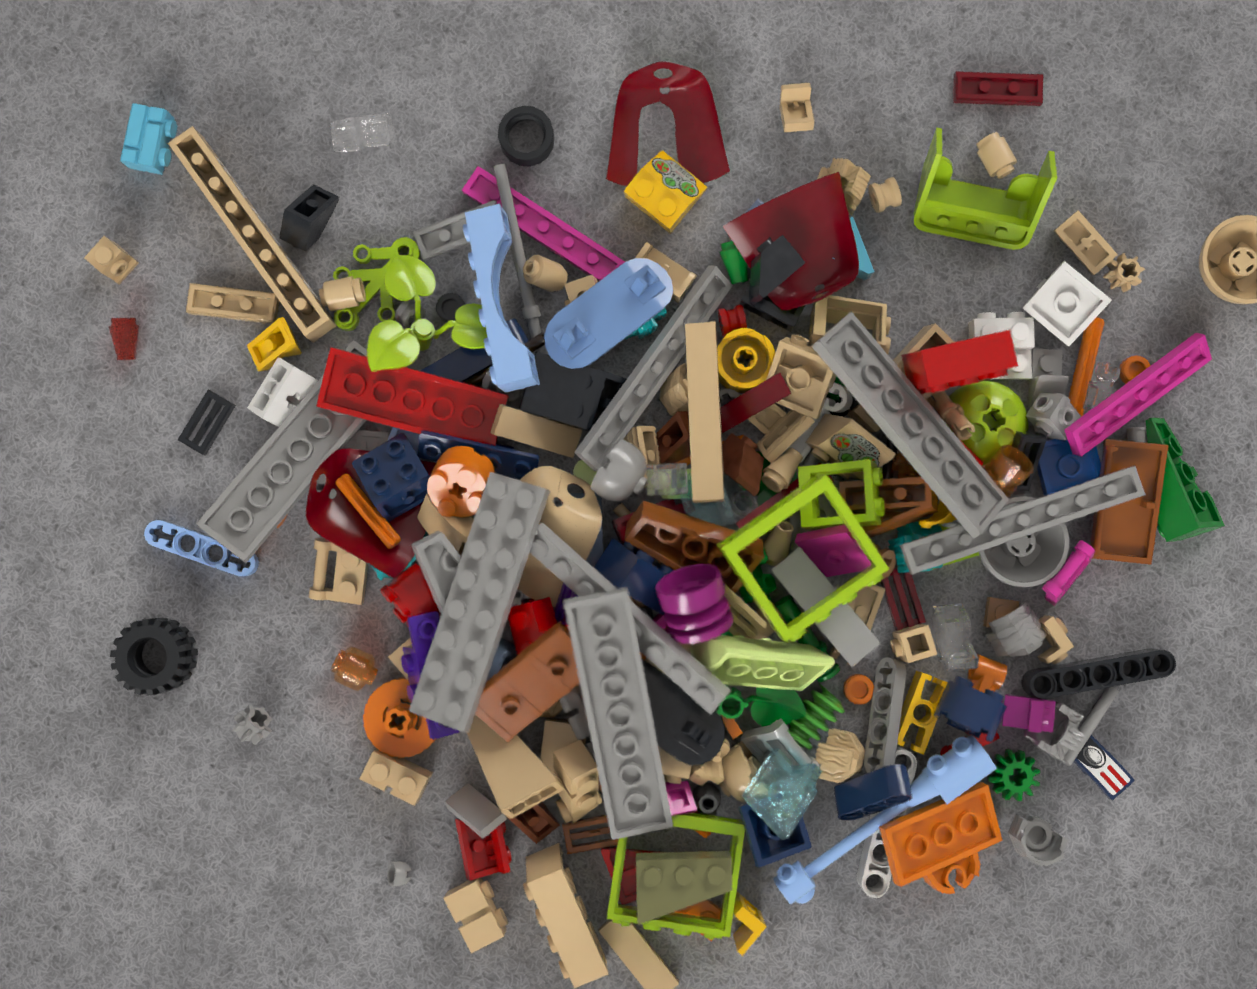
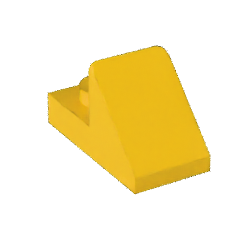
[247,317,302,372]

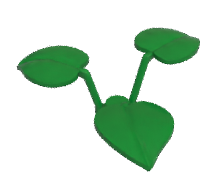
[692,630,806,727]

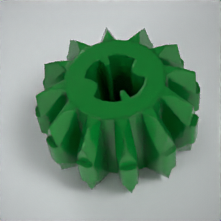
[987,749,1041,801]

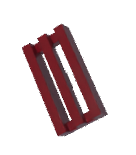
[881,568,926,631]

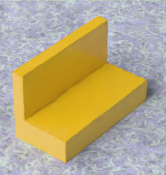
[733,892,767,956]

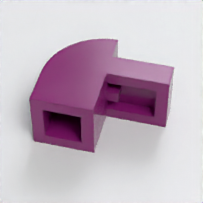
[1002,694,1056,733]

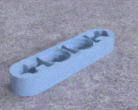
[144,520,259,576]

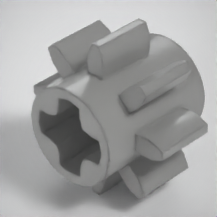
[232,704,273,745]

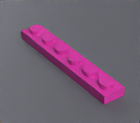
[462,166,625,281]
[1064,333,1212,457]

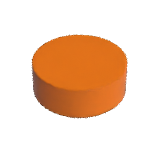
[1119,356,1151,384]
[843,674,874,705]

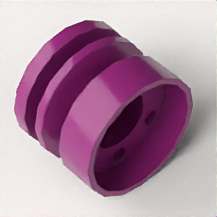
[656,564,734,644]

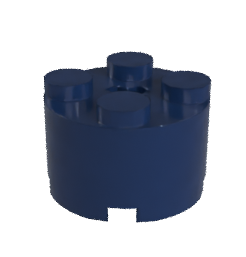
[933,676,1007,742]

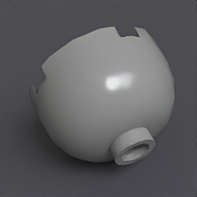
[590,439,648,502]

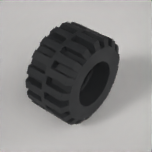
[110,618,198,696]

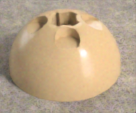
[1199,215,1257,304]

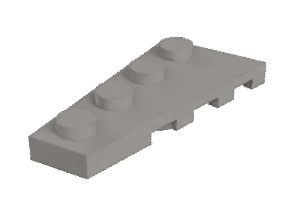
[411,531,510,631]

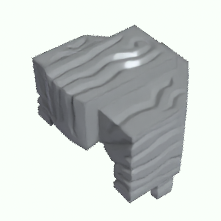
[986,602,1046,657]
[1023,698,1085,761]
[1008,815,1069,866]

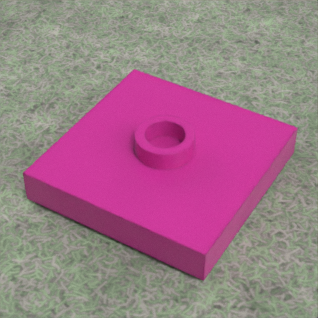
[795,524,871,577]

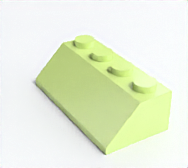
[690,635,835,691]

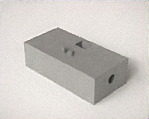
[771,547,881,667]

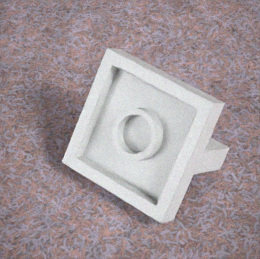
[1022,261,1112,346]

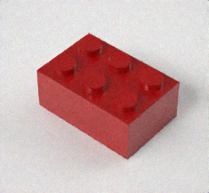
[901,330,1018,394]

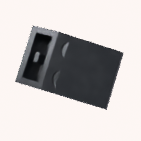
[519,351,627,431]

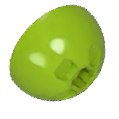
[946,380,1029,468]

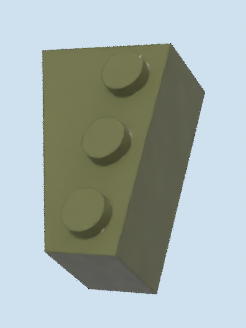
[636,851,732,925]

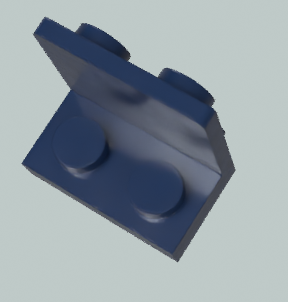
[352,433,430,522]

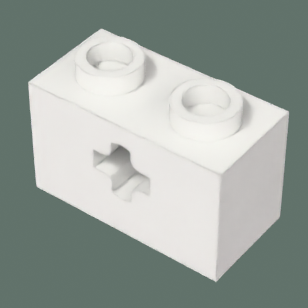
[247,357,319,427]

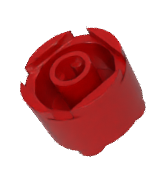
[380,563,441,627]

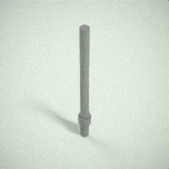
[494,164,541,339]

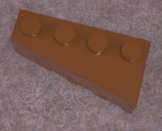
[625,500,764,593]

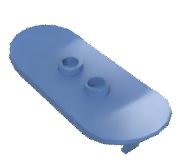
[544,258,673,369]

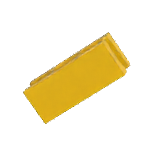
[897,670,948,755]

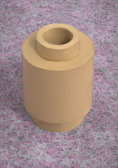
[976,132,1017,179]
[523,255,568,292]
[319,276,366,311]

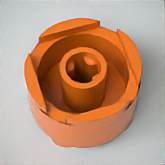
[427,446,495,517]

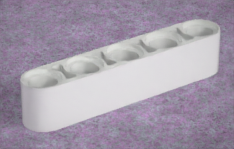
[857,746,917,898]

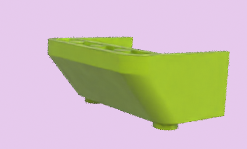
[914,127,1057,250]

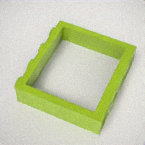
[716,474,889,642]
[607,812,745,940]

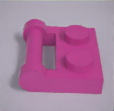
[1042,540,1095,607]

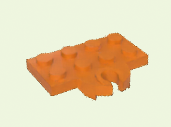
[879,782,1003,894]

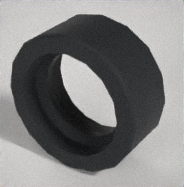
[498,106,555,167]

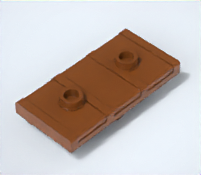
[1090,439,1168,565]
[475,622,580,742]

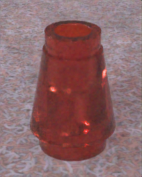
[108,318,140,360]

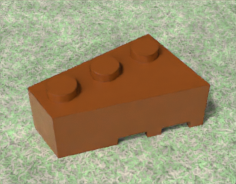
[839,477,938,538]

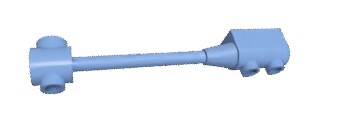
[773,734,997,904]

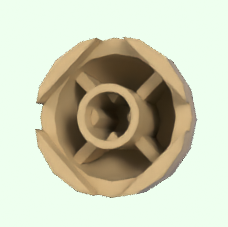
[719,741,776,803]

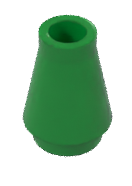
[719,241,749,284]

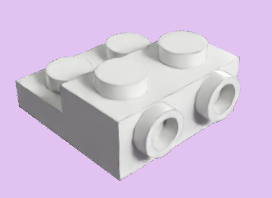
[968,312,1035,381]

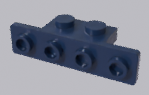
[418,430,540,480]

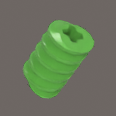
[787,683,845,750]

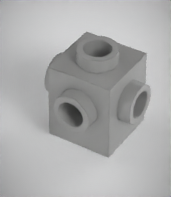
[1026,392,1081,440]

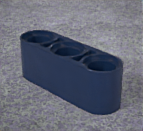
[834,765,912,821]

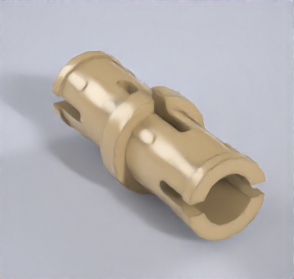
[928,390,975,440]

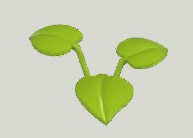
[367,255,488,372]

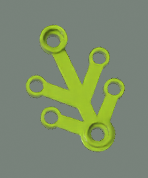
[333,237,420,331]

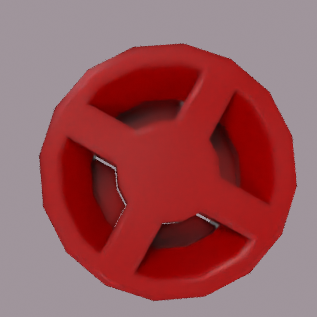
[718,305,747,338]

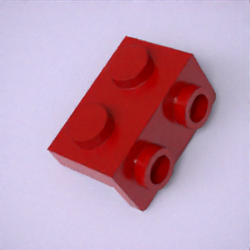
[455,818,512,881]

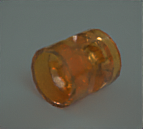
[982,445,1034,498]

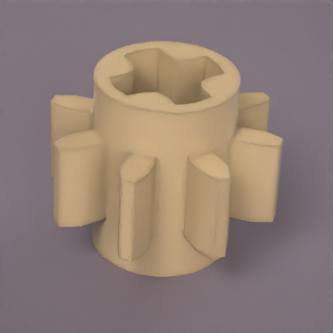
[1103,253,1145,292]

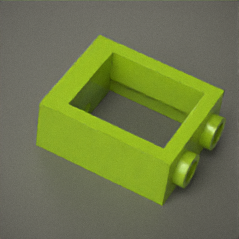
[798,459,885,531]

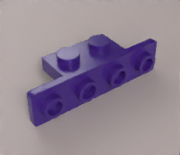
[401,612,460,739]

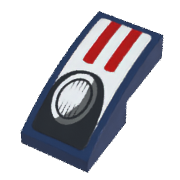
[1074,735,1135,800]

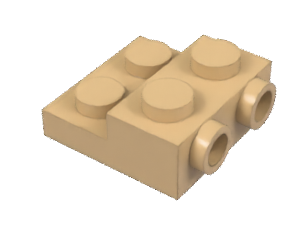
[766,334,836,419]

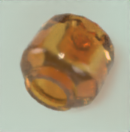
[330,647,378,691]

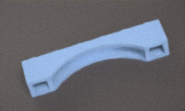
[463,204,540,392]

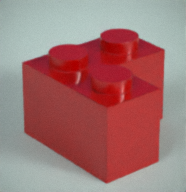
[508,597,569,655]

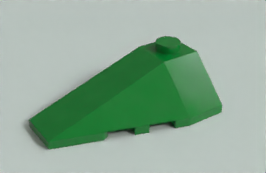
[1145,418,1225,542]

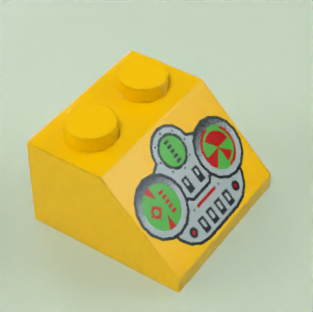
[623,150,708,234]

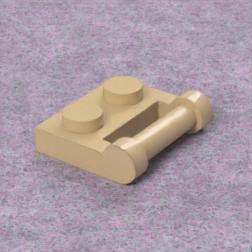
[309,538,368,605]

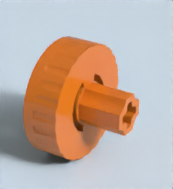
[363,677,436,758]

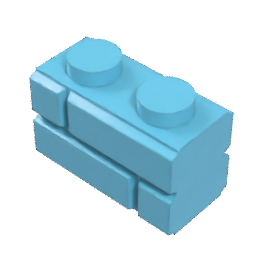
[120,103,177,175]

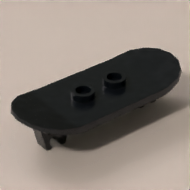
[641,658,725,765]

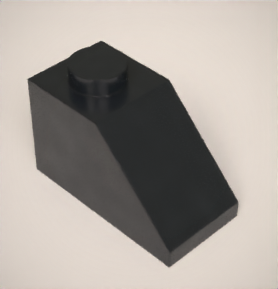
[279,184,339,251]
[749,235,806,306]

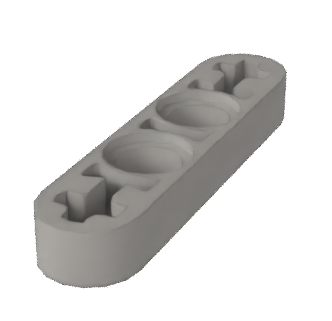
[864,657,906,773]

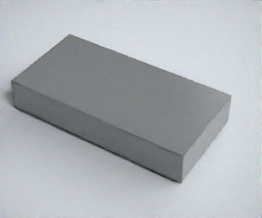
[444,783,506,838]

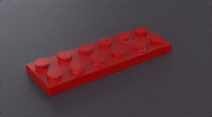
[316,347,509,446]

